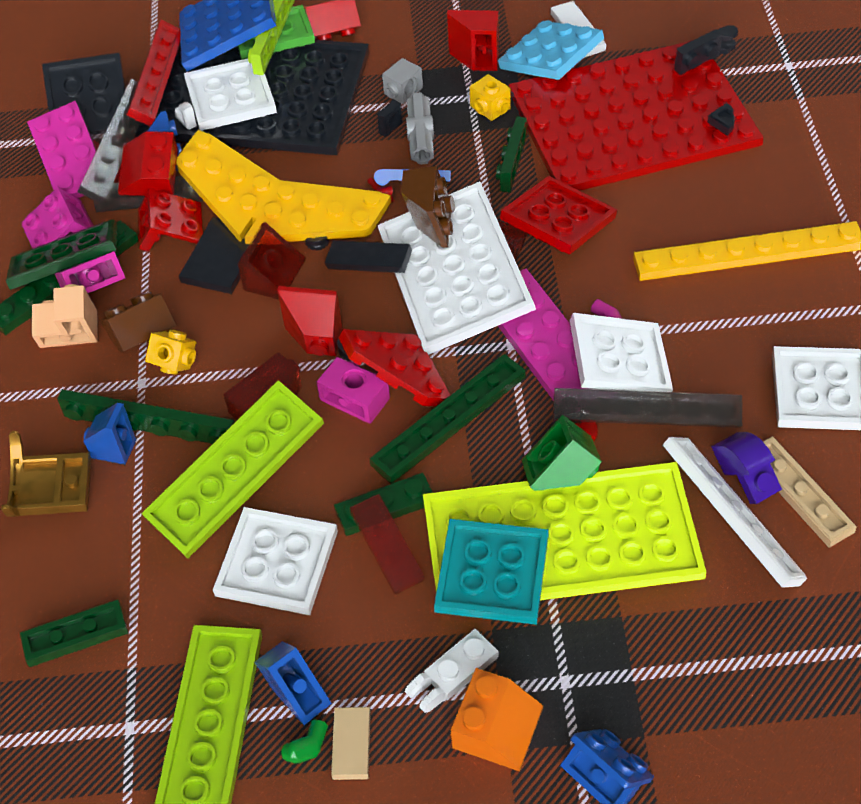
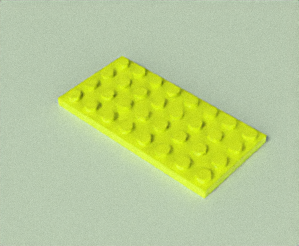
[423,462,707,600]

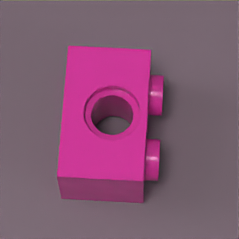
[55,251,125,293]
[317,357,390,424]

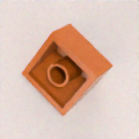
[451,668,543,771]

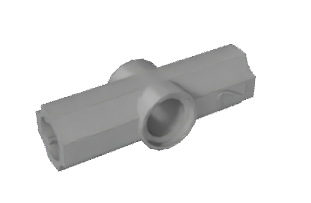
[406,92,434,164]

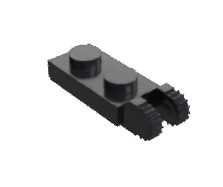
[674,25,738,75]

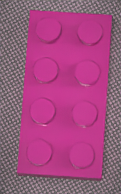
[27,101,110,199]

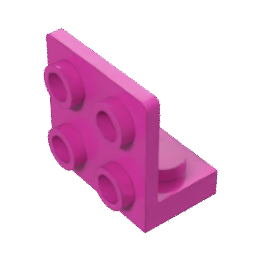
[22,187,93,249]

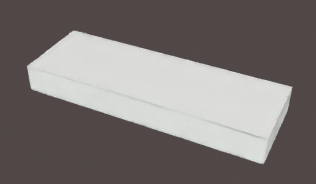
[551,1,606,58]

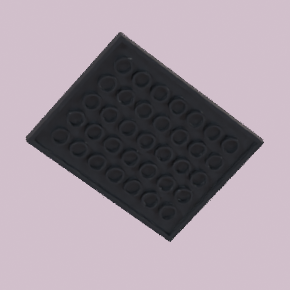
[133,40,369,156]

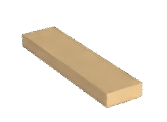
[763,436,857,548]

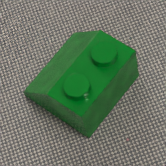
[522,415,602,491]

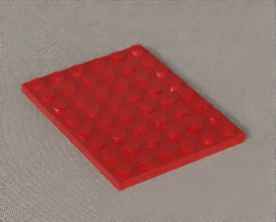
[509,40,764,191]

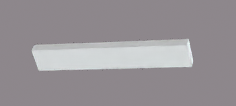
[663,437,807,588]

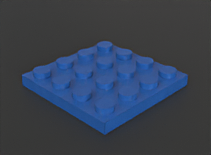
[179,0,277,72]

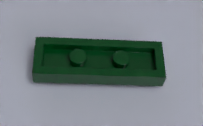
[496,116,527,193]
[334,473,433,536]
[20,600,129,667]

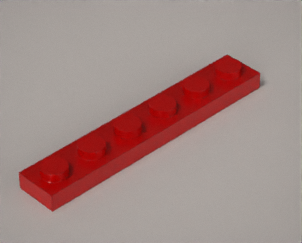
[126,19,181,127]

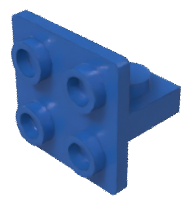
[560,729,654,804]

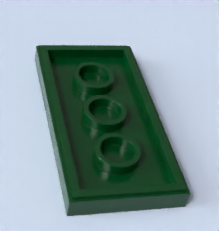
[6,219,118,290]

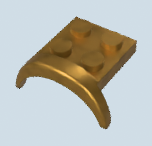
[1,431,91,517]

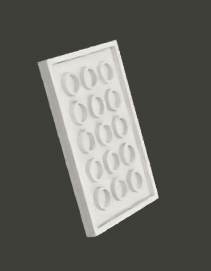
[377,182,536,355]

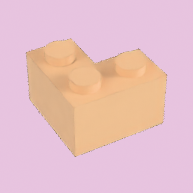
[32,284,98,348]

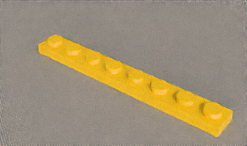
[633,221,861,281]

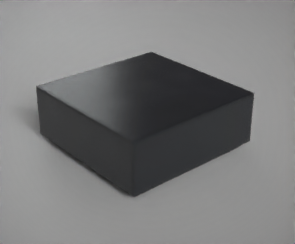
[377,99,403,137]

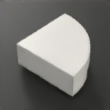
[175,102,197,130]

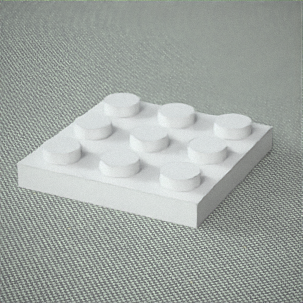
[184,58,277,131]
[570,313,673,398]
[772,346,861,430]
[213,507,338,615]

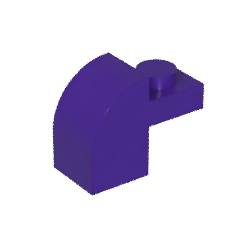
[711,432,782,504]

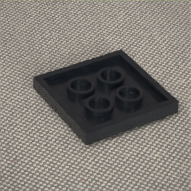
[42,53,132,135]

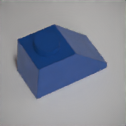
[84,403,136,465]
[255,641,332,725]

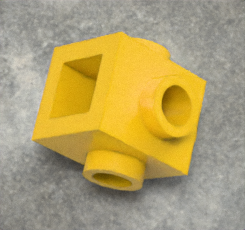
[469,74,510,121]
[145,330,196,375]

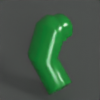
[281,720,328,764]

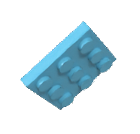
[498,20,604,80]

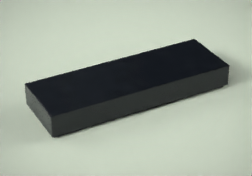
[325,240,412,273]

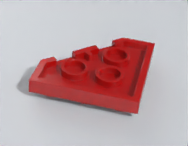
[338,329,450,407]

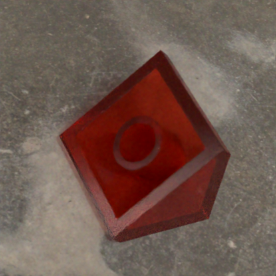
[238,222,306,300]

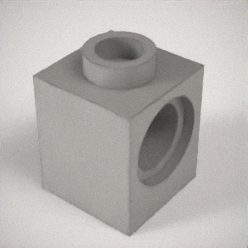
[382,58,423,104]

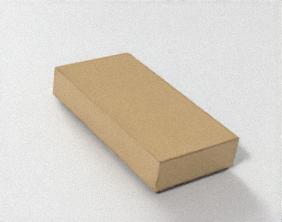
[331,707,371,780]

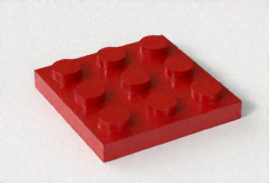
[500,176,617,255]

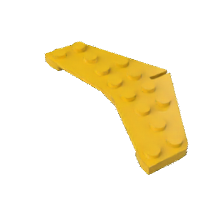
[176,130,391,244]

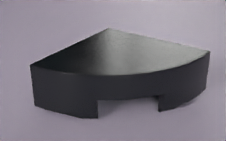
[707,103,735,136]

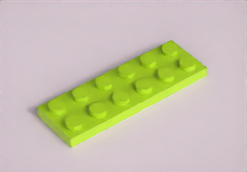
[141,380,324,559]
[155,625,262,804]

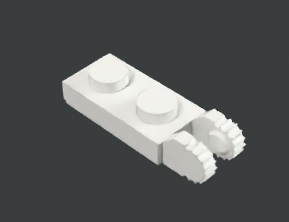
[405,629,499,713]

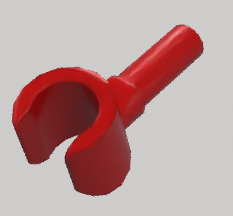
[367,178,394,202]

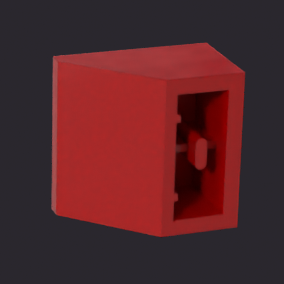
[447,10,499,71]

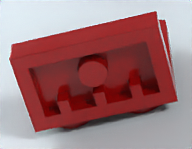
[138,188,203,252]

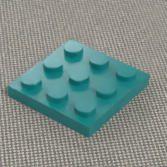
[434,519,549,625]

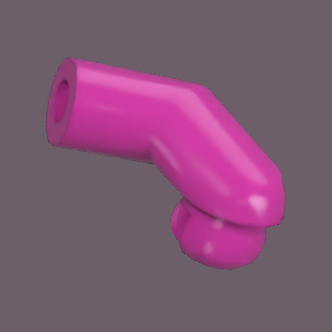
[591,299,622,319]

